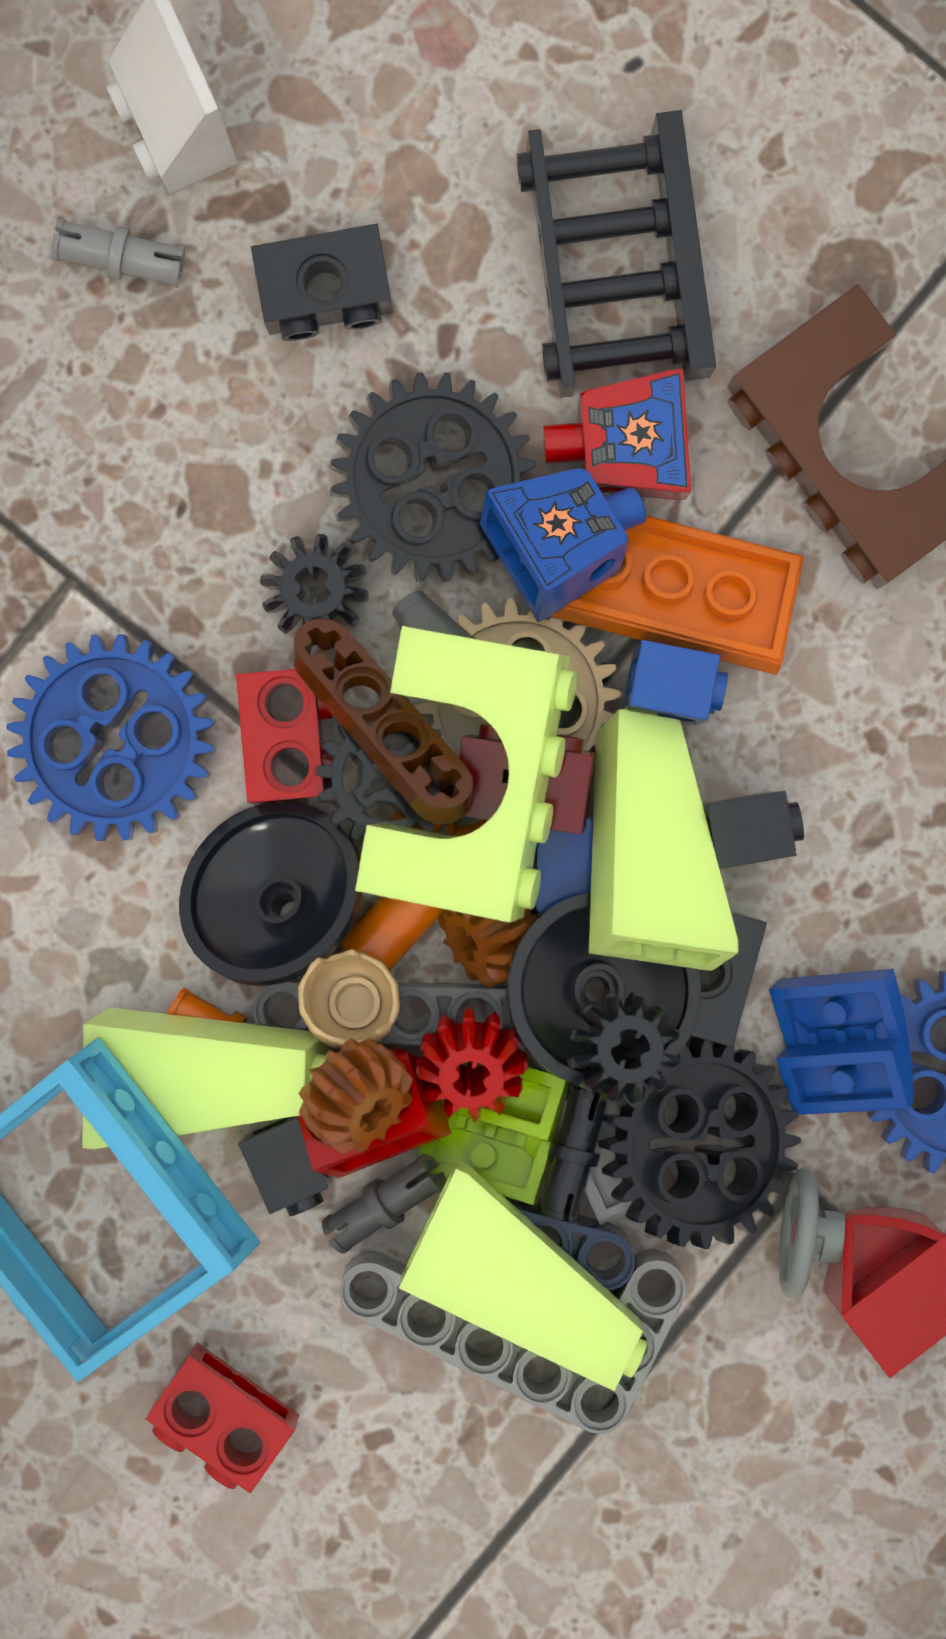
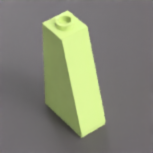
[589,708,738,971]
[82,1007,327,1149]
[399,1159,647,1391]

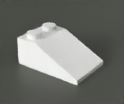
[106,0,238,195]

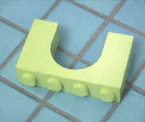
[355,626,577,922]

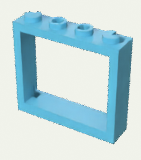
[0,1037,261,1383]

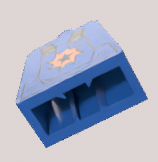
[480,468,646,622]

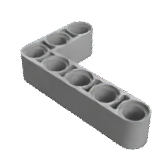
[339,1249,686,1434]

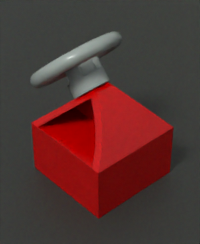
[779,1168,946,1379]

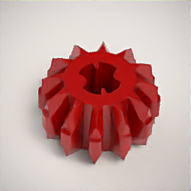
[416,1006,528,1123]

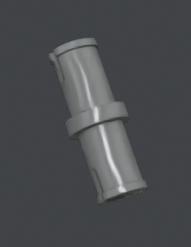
[51,218,186,288]

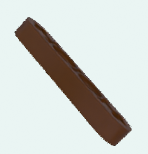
[293,619,473,824]

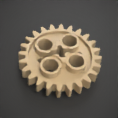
[414,597,622,779]

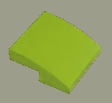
[417,1062,568,1207]

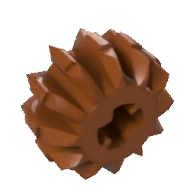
[438,908,537,988]
[298,1038,413,1154]

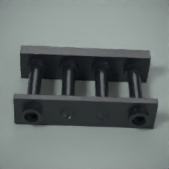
[516,110,716,398]

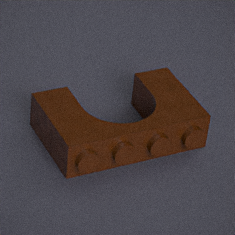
[727,284,946,589]

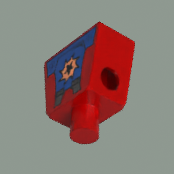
[543,369,691,500]

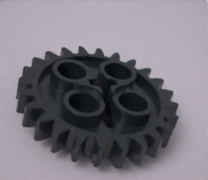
[329,372,537,582]
[599,1037,801,1249]

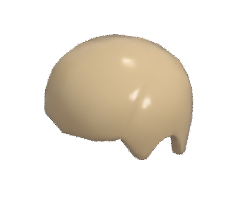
[298,949,400,1049]

